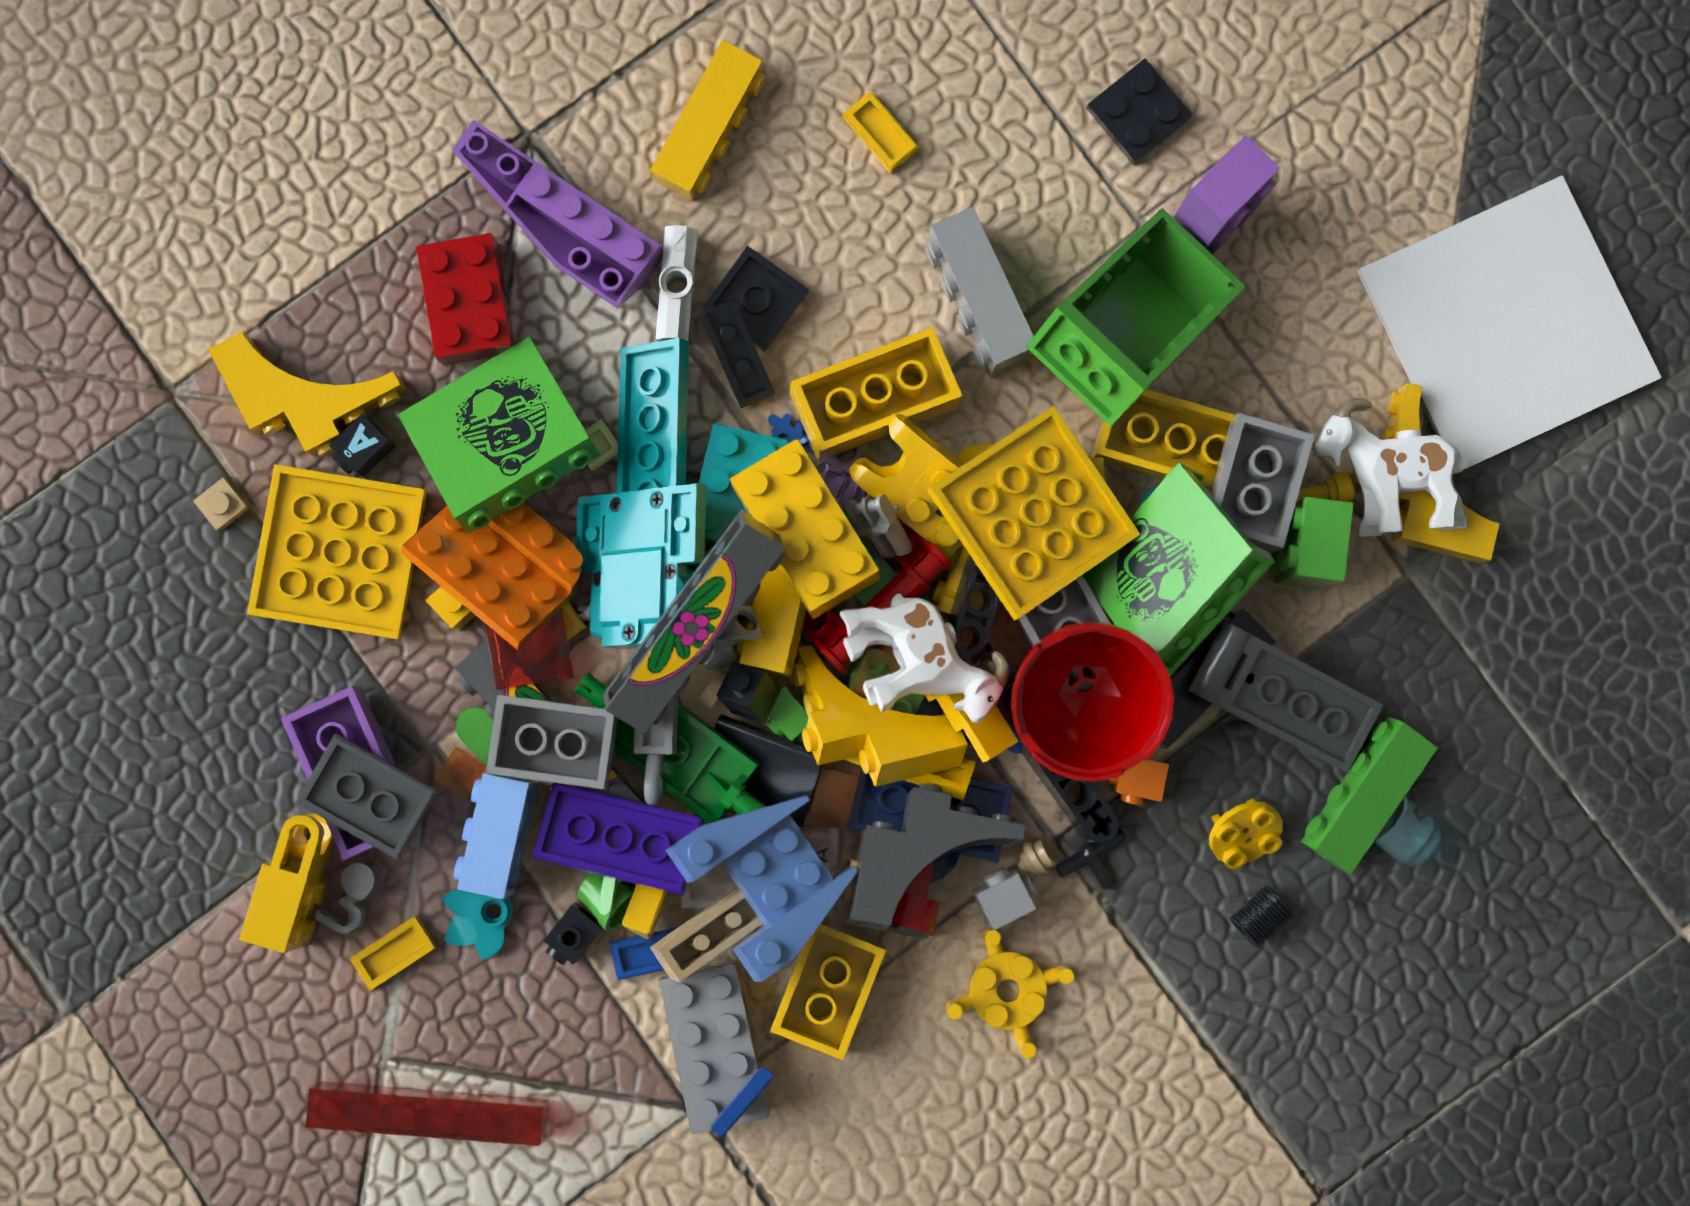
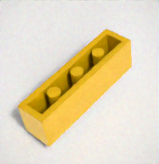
[650,39,766,201]
[737,565,807,677]

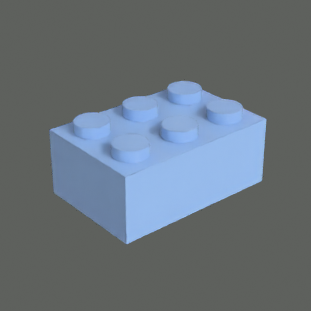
[454,773,539,899]

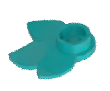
[442,889,514,960]

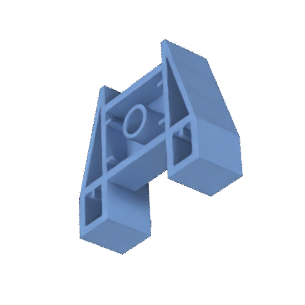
[665,795,858,982]

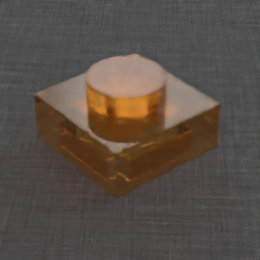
[434,747,487,801]

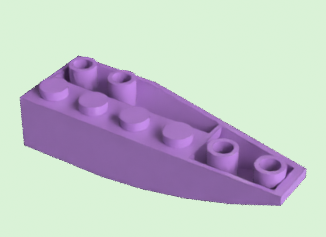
[452,120,663,309]

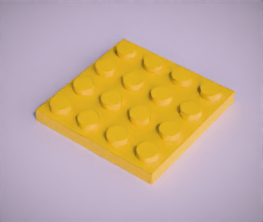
[927,405,1140,621]
[247,464,427,640]

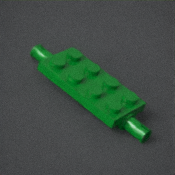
[574,672,767,823]

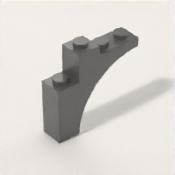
[847,784,1025,931]

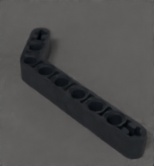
[948,554,1119,843]

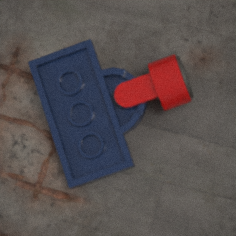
[847,767,1014,939]

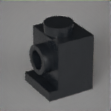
[543,902,603,965]

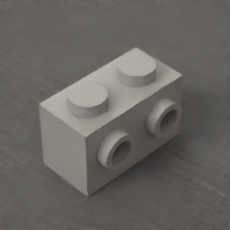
[972,867,1038,930]

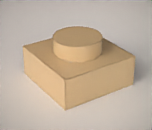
[193,477,250,532]

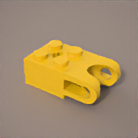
[849,414,966,558]
[239,813,334,953]

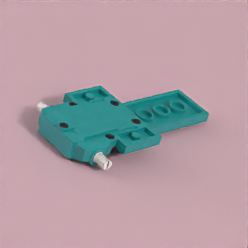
[576,338,706,650]

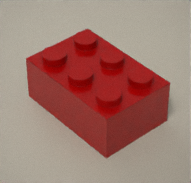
[416,233,516,366]

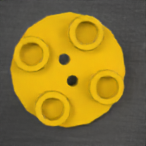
[1209,798,1283,869]

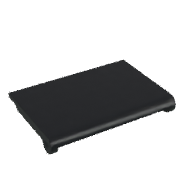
[715,714,824,827]

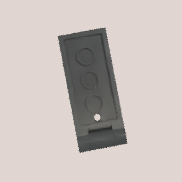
[1188,621,1383,773]

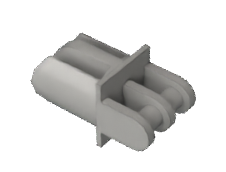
[846,494,912,559]

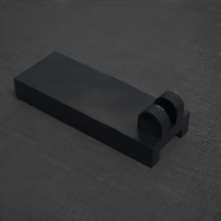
[699,298,775,408]

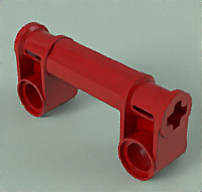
[802,525,953,674]

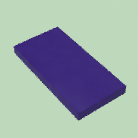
[532,782,705,896]

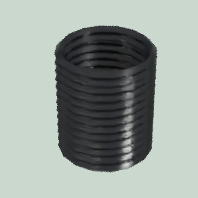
[1230,885,1294,948]

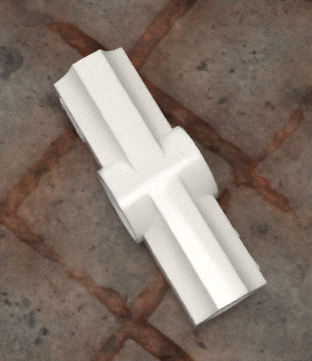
[656,225,698,341]

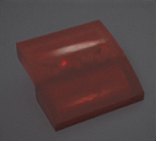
[485,607,574,691]

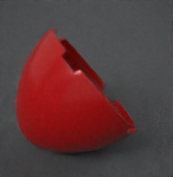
[1011,622,1174,781]

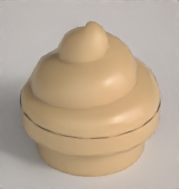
[1018,836,1059,875]

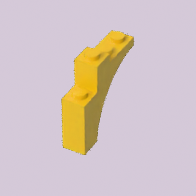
[208,332,407,458]
[1355,383,1500,563]
[791,645,968,787]

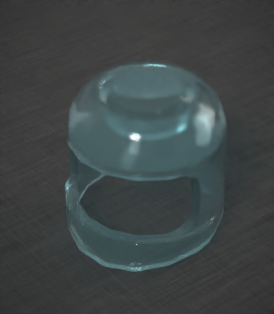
[1373,795,1441,867]

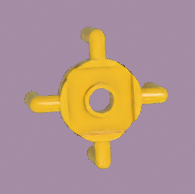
[945,927,1074,1059]

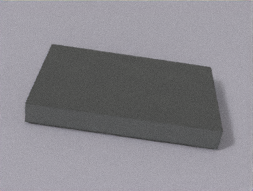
[295,734,439,860]

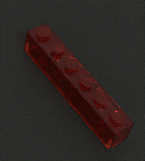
[305,1081,549,1146]

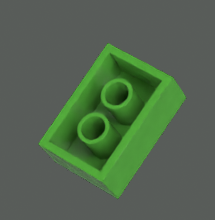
[1269,497,1354,590]

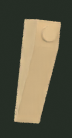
[650,888,762,982]

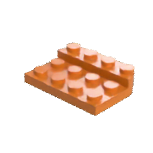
[401,502,583,649]

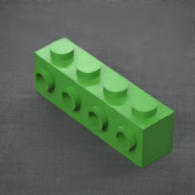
[1300,716,1438,875]

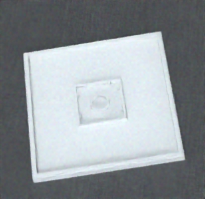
[1357,175,1662,468]

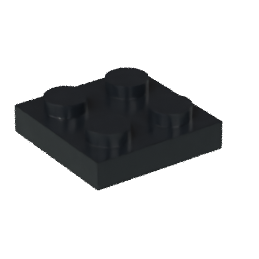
[1086,58,1193,165]
[703,245,809,352]

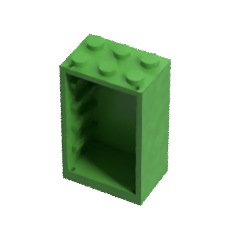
[1026,208,1246,427]

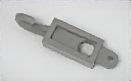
[634,693,678,807]

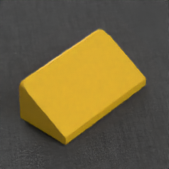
[622,884,669,940]

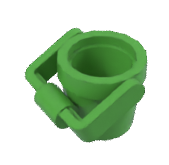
[577,873,636,932]

